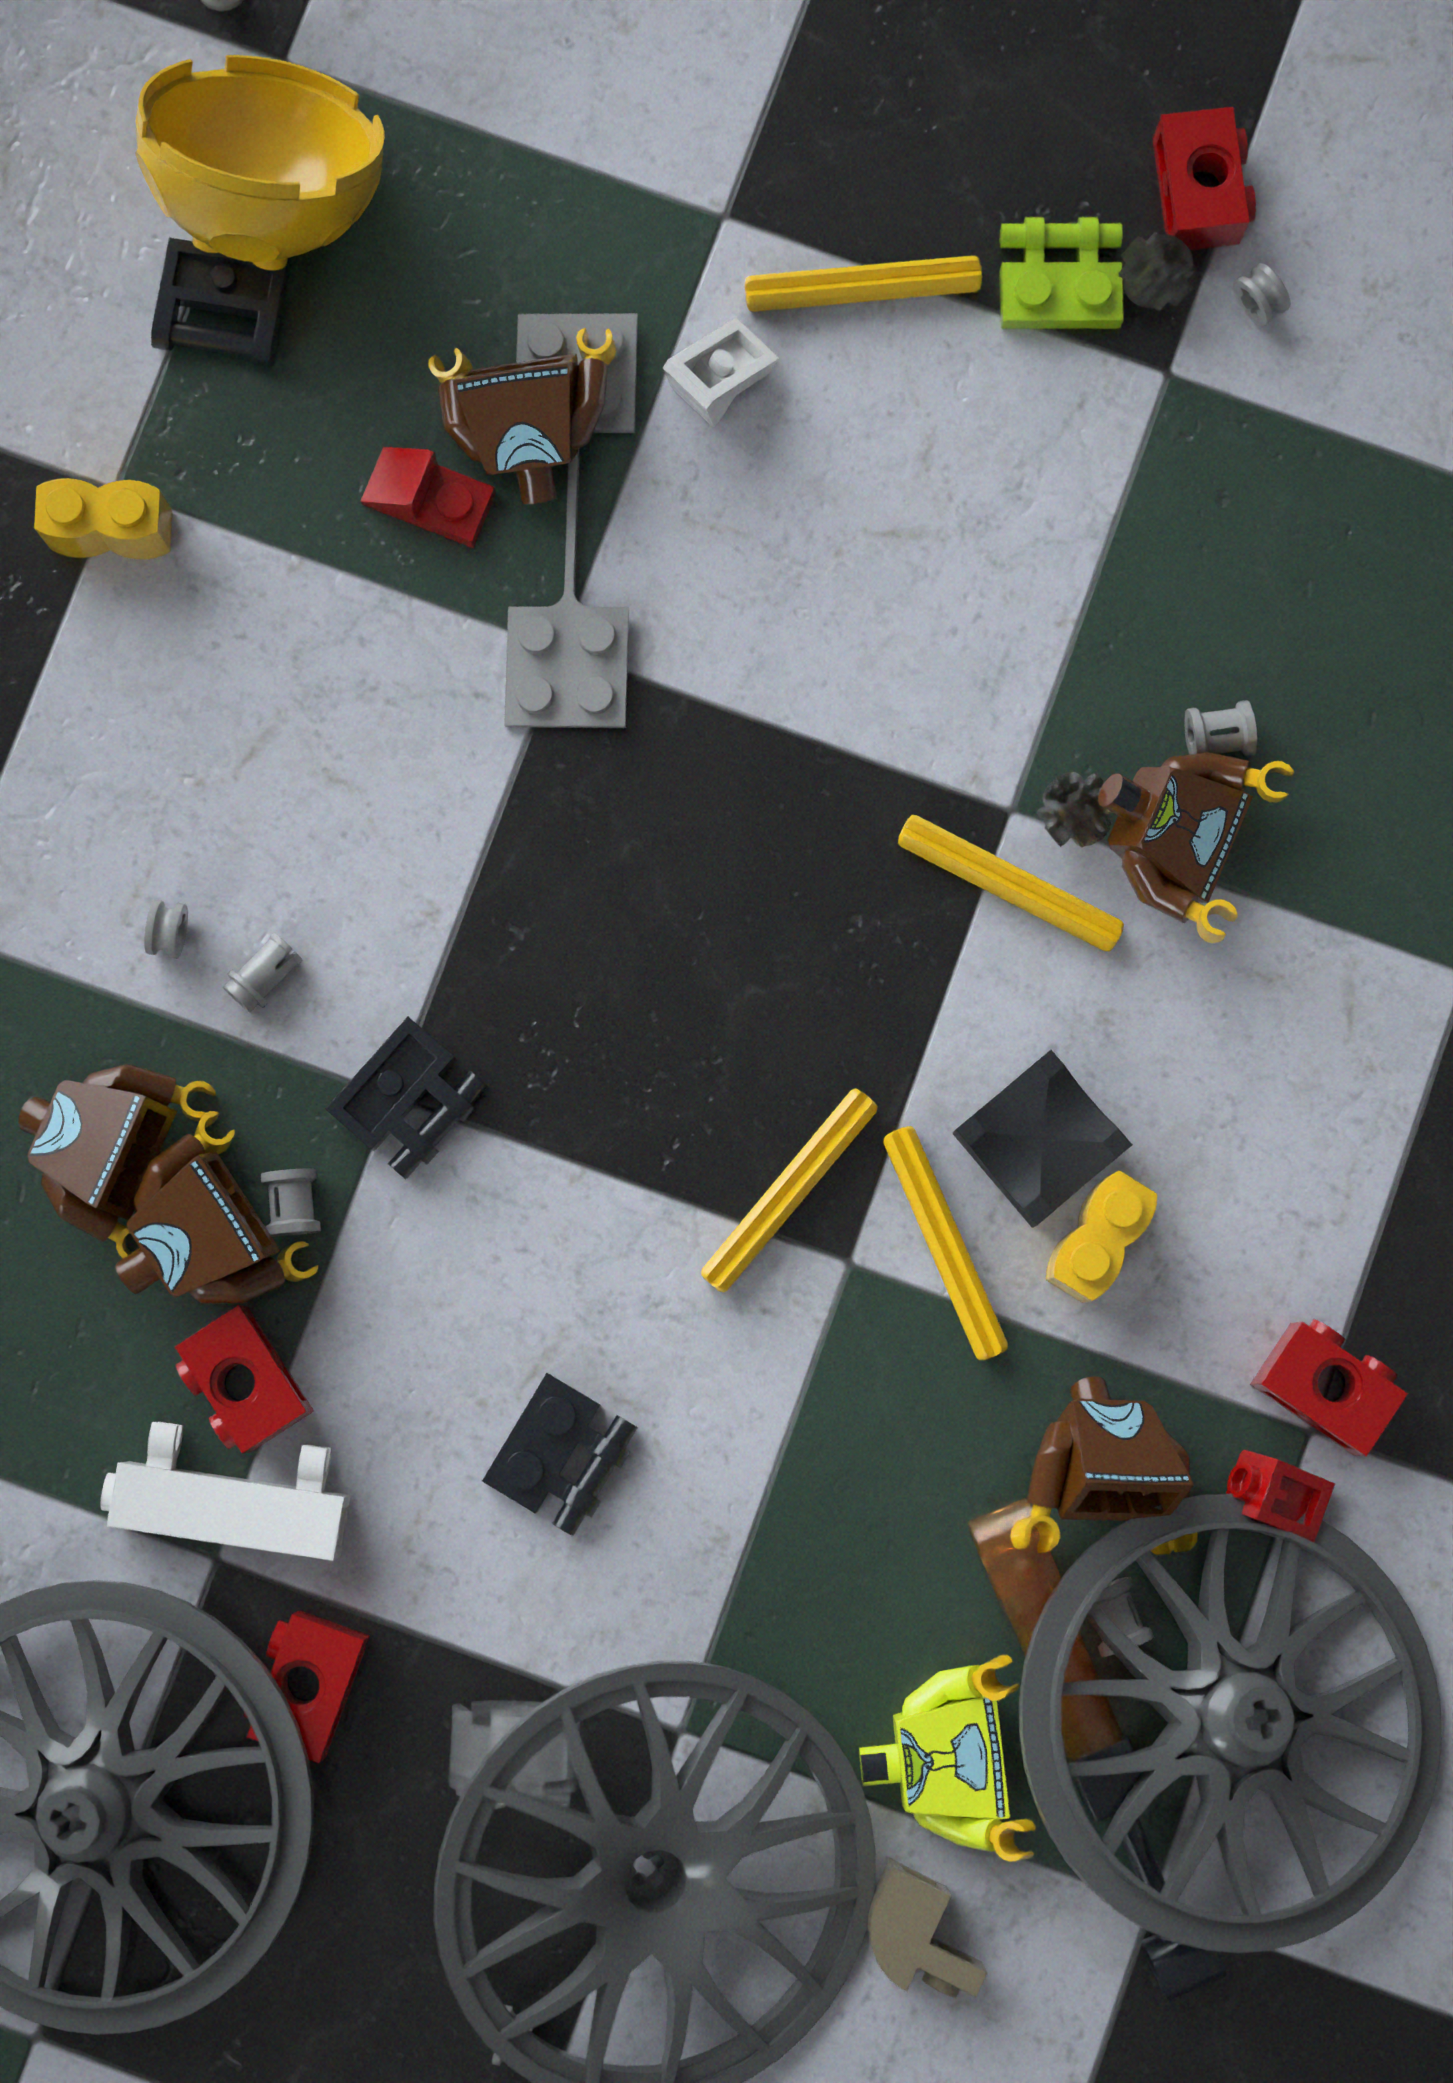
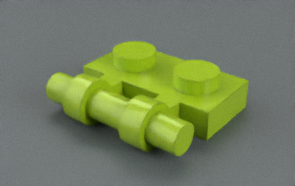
[1000,217,1123,329]

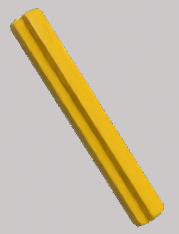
[744,255,982,312]
[898,815,1124,952]
[701,1088,878,1292]
[883,1126,1008,1360]

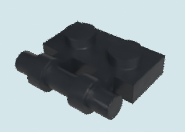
[325,1016,488,1180]
[482,1373,638,1536]

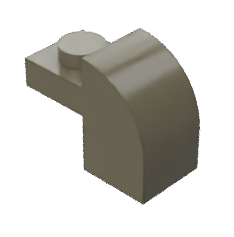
[867,1858,987,1998]

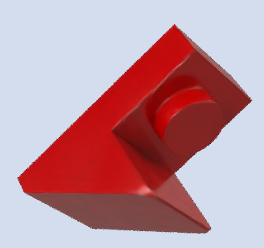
[361,447,496,548]

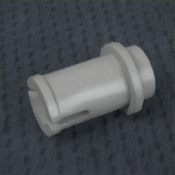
[223,933,303,1013]

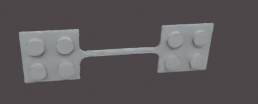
[504,314,638,728]

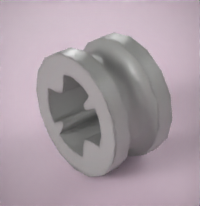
[1233,263,1291,326]
[144,900,188,959]

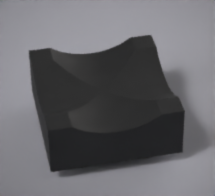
[952,1050,1133,1228]

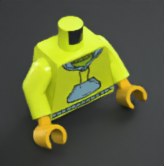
[859,1655,1036,1862]

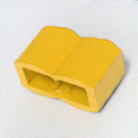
[34,478,172,559]
[1046,1170,1157,1303]

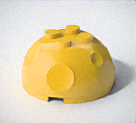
[135,55,385,270]

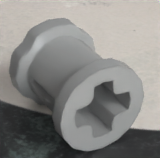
[1184,700,1257,756]
[261,1168,321,1237]
[1096,1577,1154,1657]

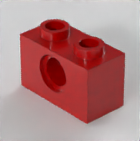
[1153,107,1256,252]
[175,1305,314,1453]
[1250,1319,1408,1457]
[243,1610,370,1763]

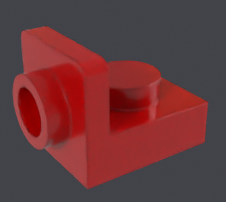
[1226,1450,1335,1543]

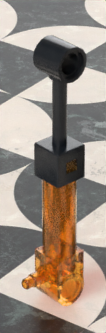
[967,1498,1227,2001]

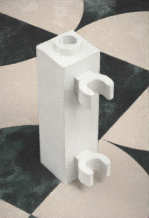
[101,1422,351,1561]

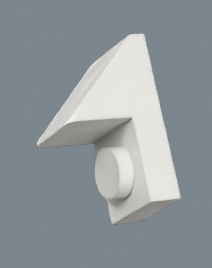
[663,318,779,427]

